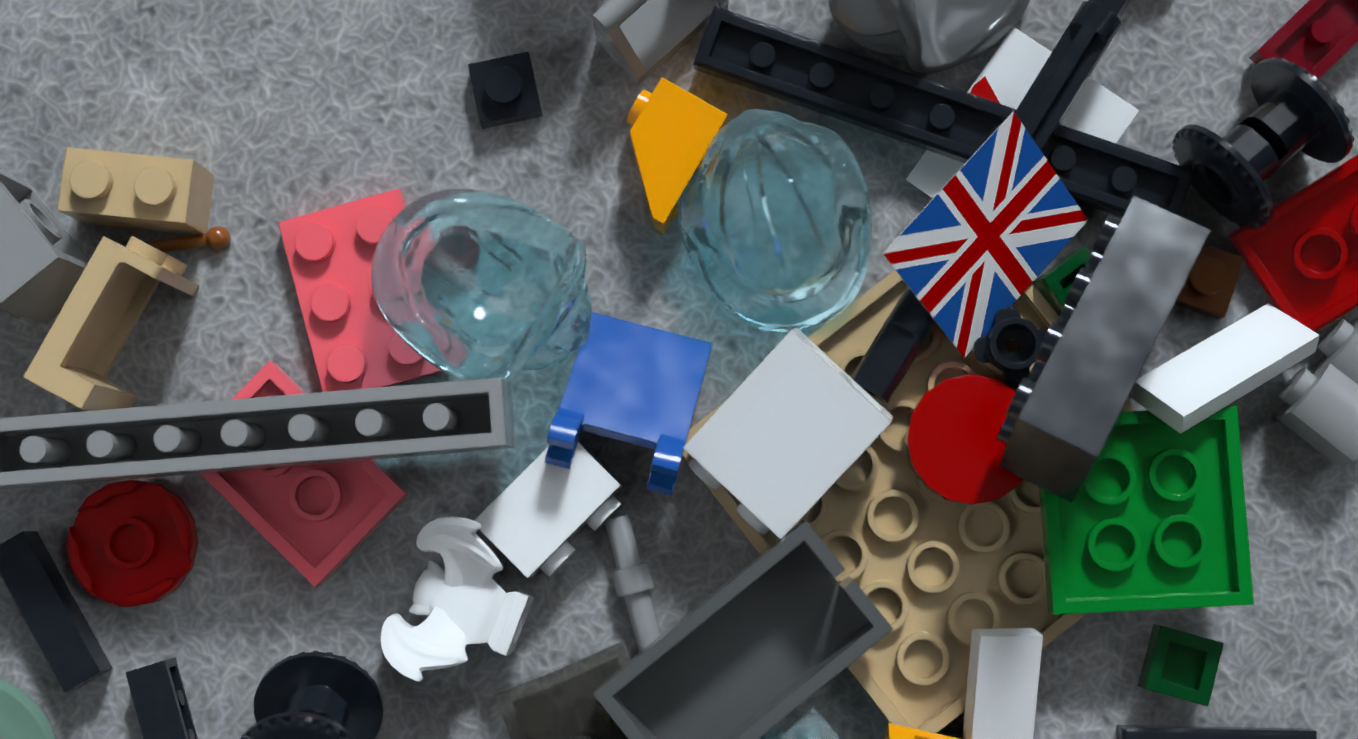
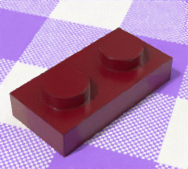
[1249,0,1358,80]

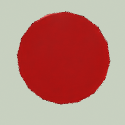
[904,374,1023,505]
[66,479,199,608]

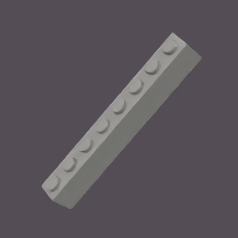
[0,378,516,490]

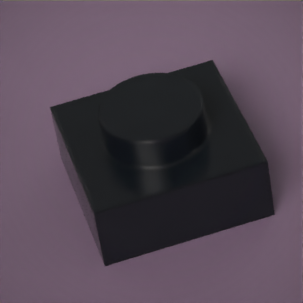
[468,51,543,129]

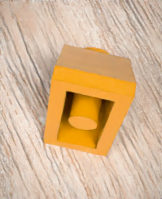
[626,77,728,234]

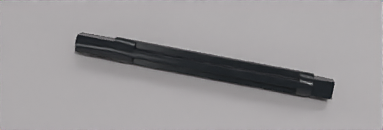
[851,0,1131,403]

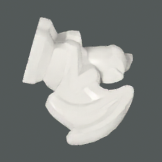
[381,516,534,682]

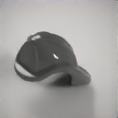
[828,0,1030,74]

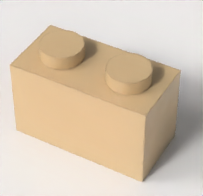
[57,147,215,235]

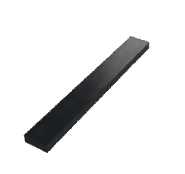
[693,6,1195,218]

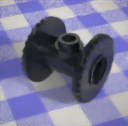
[1172,57,1354,230]
[240,651,383,739]

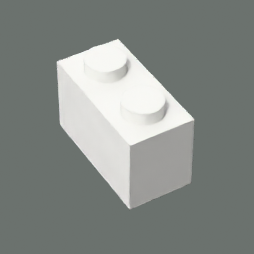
[474,442,623,578]

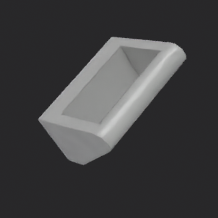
[592,0,729,85]

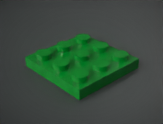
[1039,406,1254,615]

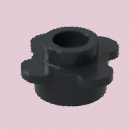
[973,307,1047,385]

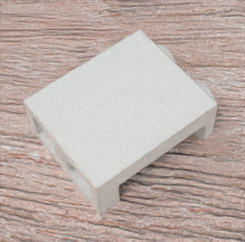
[683,327,893,539]

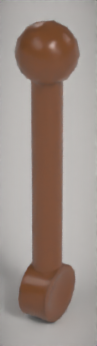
[119,226,231,252]

